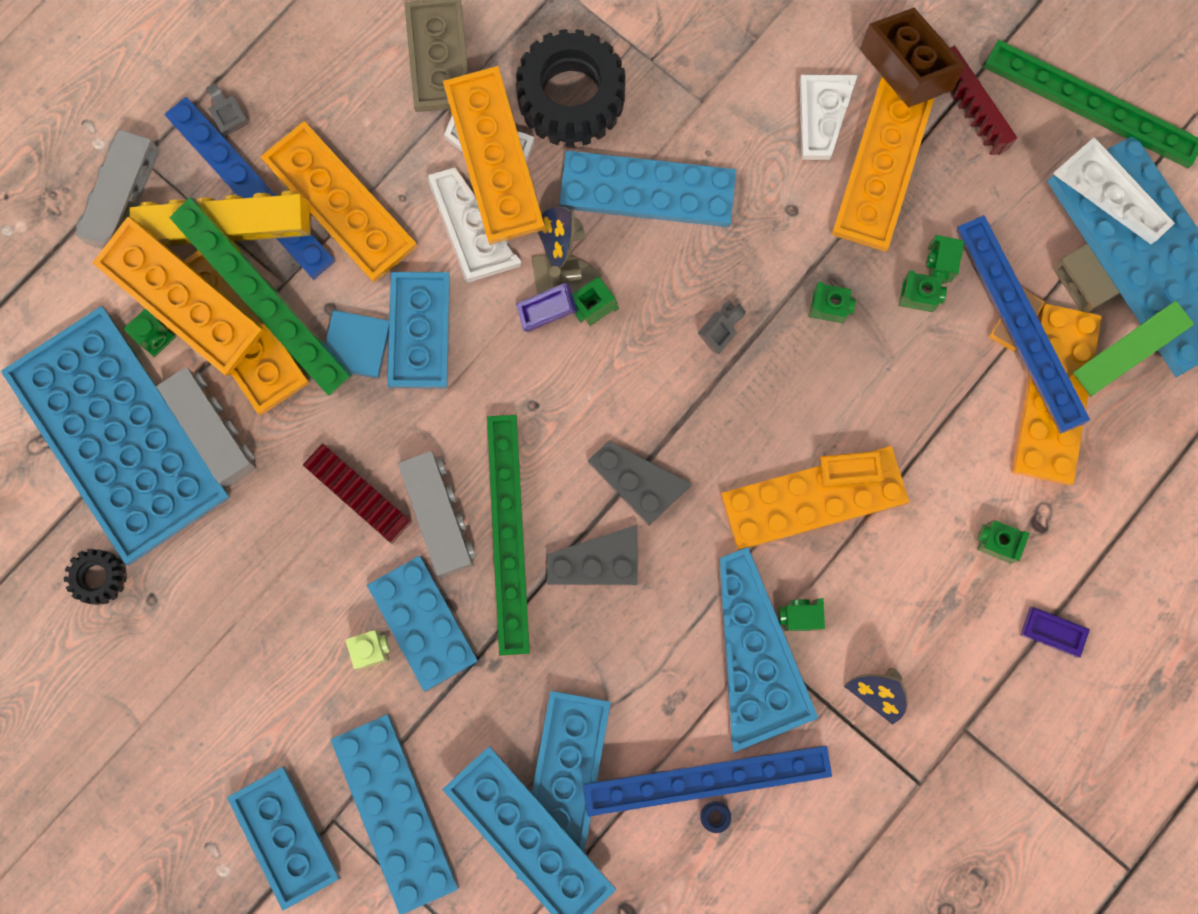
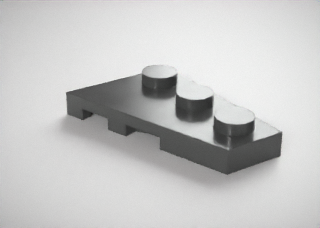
[588,441,692,526]
[547,525,638,585]

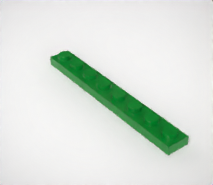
[983,39,1198,169]
[169,197,353,396]
[487,414,530,656]

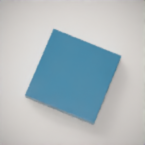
[325,310,389,379]

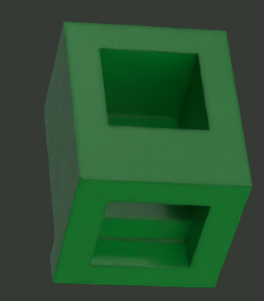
[926,235,964,284]
[899,270,947,312]
[573,276,619,326]
[809,281,856,324]
[124,309,176,358]
[977,520,1030,564]
[778,598,825,631]

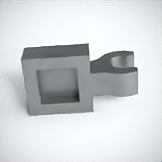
[206,83,249,137]
[698,301,746,354]

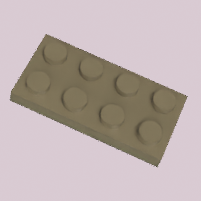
[404,0,469,112]

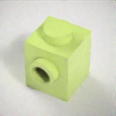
[345,630,390,670]

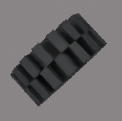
[64,549,127,605]

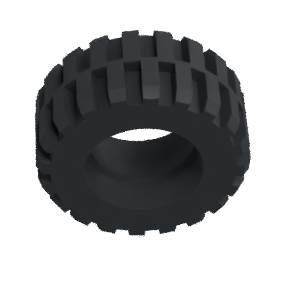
[516,29,626,147]

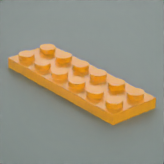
[443,66,545,245]
[831,77,934,252]
[260,121,418,284]
[92,217,265,376]
[183,251,310,416]
[1012,304,1102,486]
[720,446,910,551]

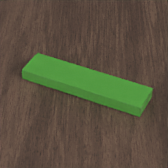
[1072,300,1195,397]

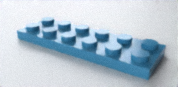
[559,151,736,227]
[516,691,611,880]
[330,714,459,914]
[442,746,616,914]

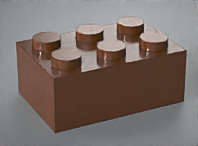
[860,7,965,108]

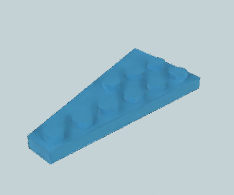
[719,547,818,753]

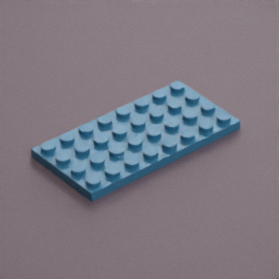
[1047,137,1198,377]
[1,306,231,566]

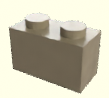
[1052,244,1120,313]

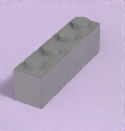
[76,129,159,249]
[156,367,257,488]
[398,451,476,579]

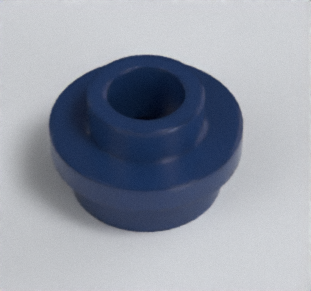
[700,801,731,833]

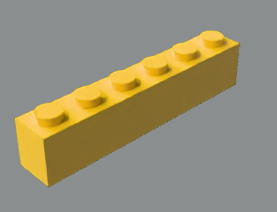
[130,191,310,246]

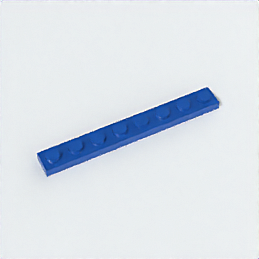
[164,97,335,280]
[957,215,1090,434]
[583,745,832,817]

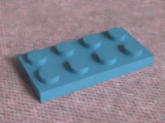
[387,272,450,389]
[367,555,478,692]
[227,766,341,911]

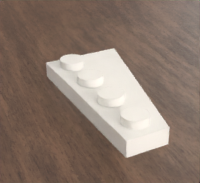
[1053,137,1175,244]
[427,168,522,283]

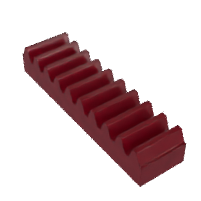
[950,45,1018,155]
[303,443,412,544]

